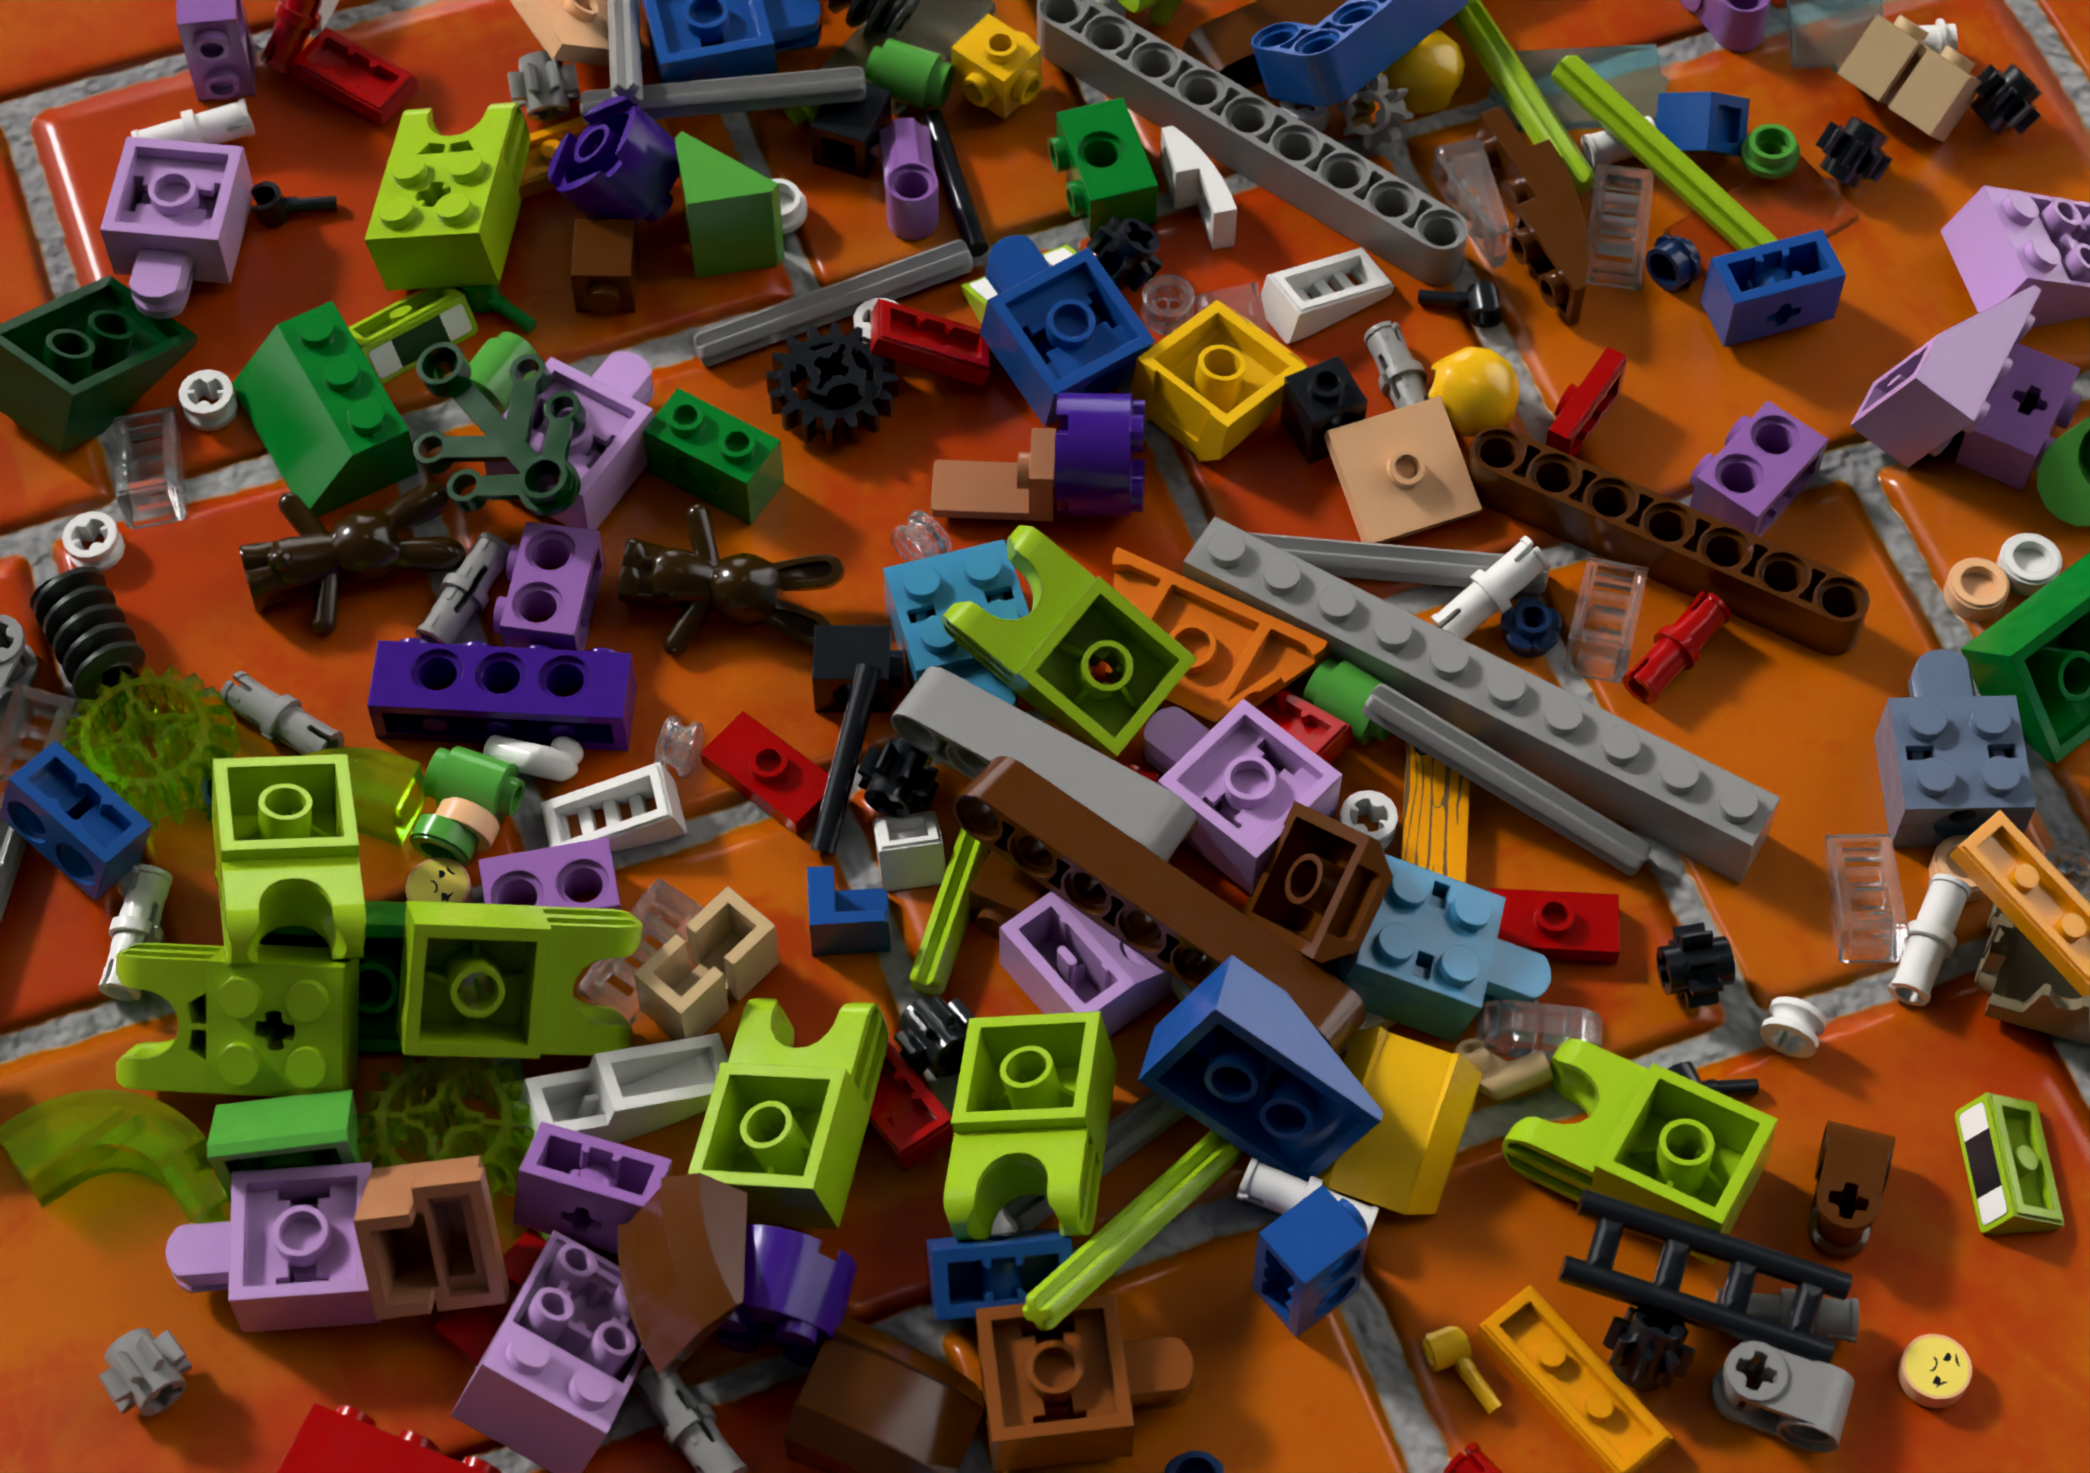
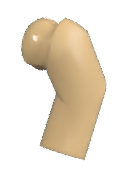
[1453,1038,1554,1100]

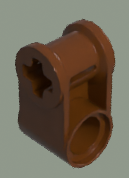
[1808,1120,1896,1259]

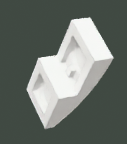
[1160,126,1237,250]

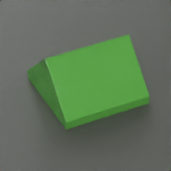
[675,131,785,278]
[207,1089,364,1204]

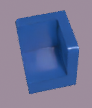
[1656,91,1750,157]
[807,866,891,956]

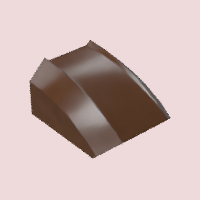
[1242,801,1393,963]
[618,1173,748,1381]
[784,1316,985,1473]

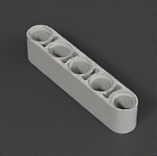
[890,666,1196,862]

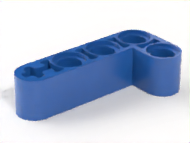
[1251,0,1469,106]

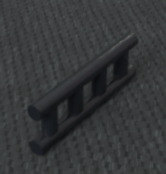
[1558,1188,1852,1364]

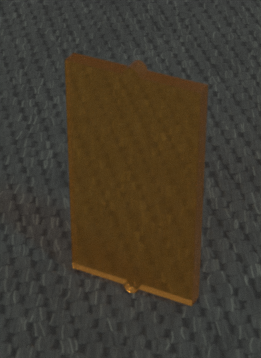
[1664,155,1860,279]

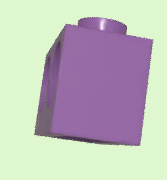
[176,0,256,101]
[1689,401,1829,538]
[493,521,605,651]
[478,837,621,910]

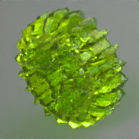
[62,664,239,831]
[357,1055,534,1208]

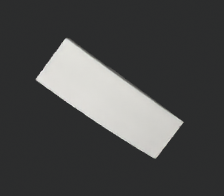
[514,1033,729,1149]

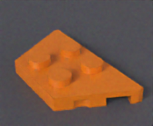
[1106,547,1330,729]

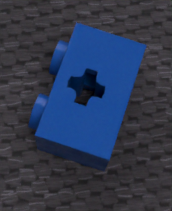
[1701,229,1846,347]
[926,1228,1073,1321]

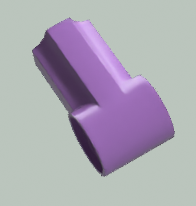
[879,117,939,240]

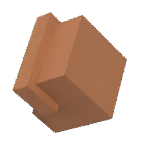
[353,1155,510,1320]

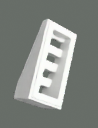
[1258,247,1395,344]
[540,762,687,852]

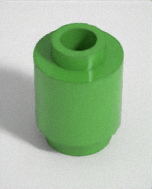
[865,38,955,110]
[469,332,538,416]
[1303,658,1391,746]
[423,746,525,824]

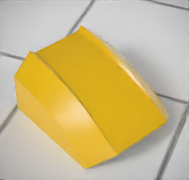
[1130,300,1309,462]
[1316,1027,1483,1215]

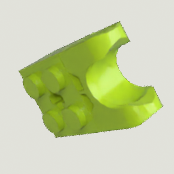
[365,102,530,291]
[941,525,1198,760]
[212,754,366,965]
[396,901,643,1059]
[116,943,359,1097]
[688,998,889,1230]
[944,1011,1117,1241]
[1502,1038,1778,1265]

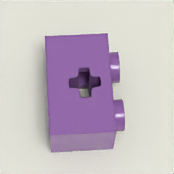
[1955,343,2082,491]
[513,1121,672,1255]

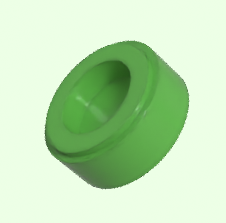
[409,814,478,866]

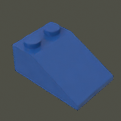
[1138,955,1383,1181]

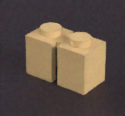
[1837,14,1983,142]
[633,886,780,1040]

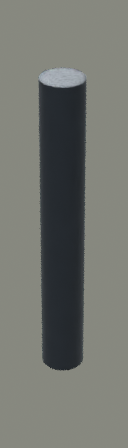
[920,109,989,257]
[810,663,882,856]

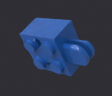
[641,0,822,84]
[979,235,1155,427]

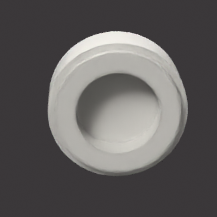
[1996,533,2062,596]

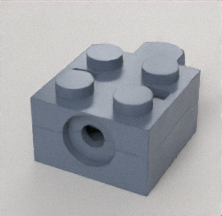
[1874,649,2036,848]

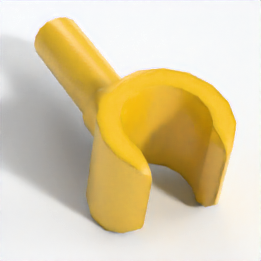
[1421,1326,1503,1415]

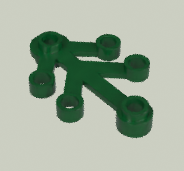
[413,342,586,516]

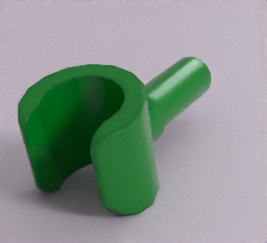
[461,284,537,333]

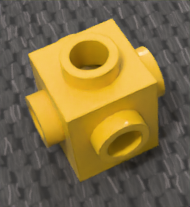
[951,14,1043,120]

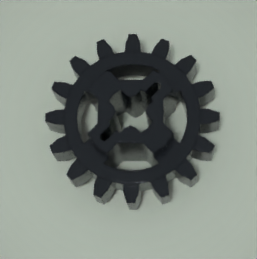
[766,323,898,447]

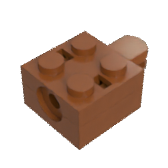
[976,1293,1194,1472]

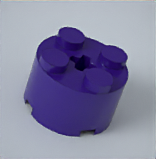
[548,96,679,225]
[1055,393,1145,517]
[716,1224,857,1367]

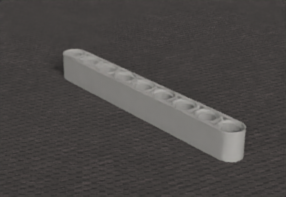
[1037,0,1468,286]

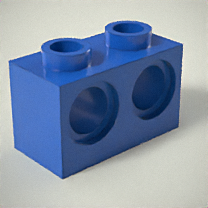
[0,741,152,901]
[1252,1185,1369,1338]

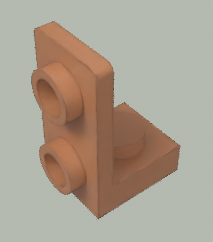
[931,428,1056,521]

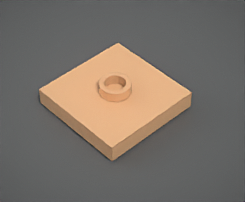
[509,0,649,67]
[1323,396,1482,544]

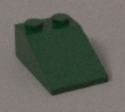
[0,275,198,454]

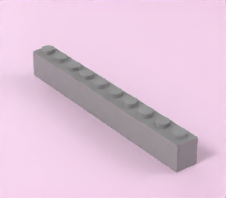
[1182,516,1781,884]

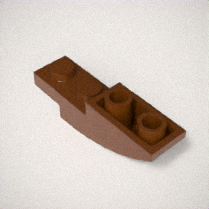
[1472,106,1589,327]

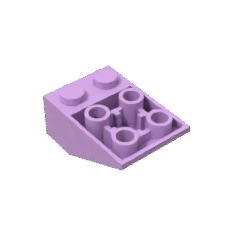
[1940,185,2090,328]
[1850,285,2041,468]
[999,891,1174,1037]
[451,1230,646,1473]

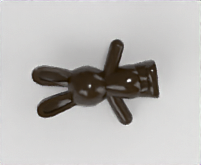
[238,482,466,636]
[618,504,845,656]

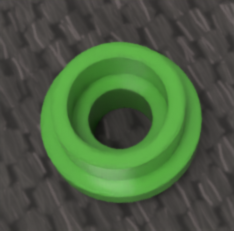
[1740,124,1800,179]

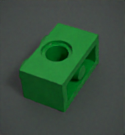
[1048,97,1158,238]
[643,388,784,525]

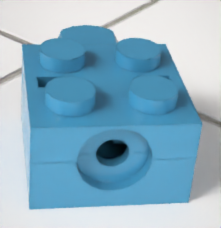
[883,539,1030,708]
[1336,854,1551,1043]

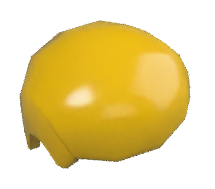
[1379,29,1465,114]
[1428,347,1519,437]

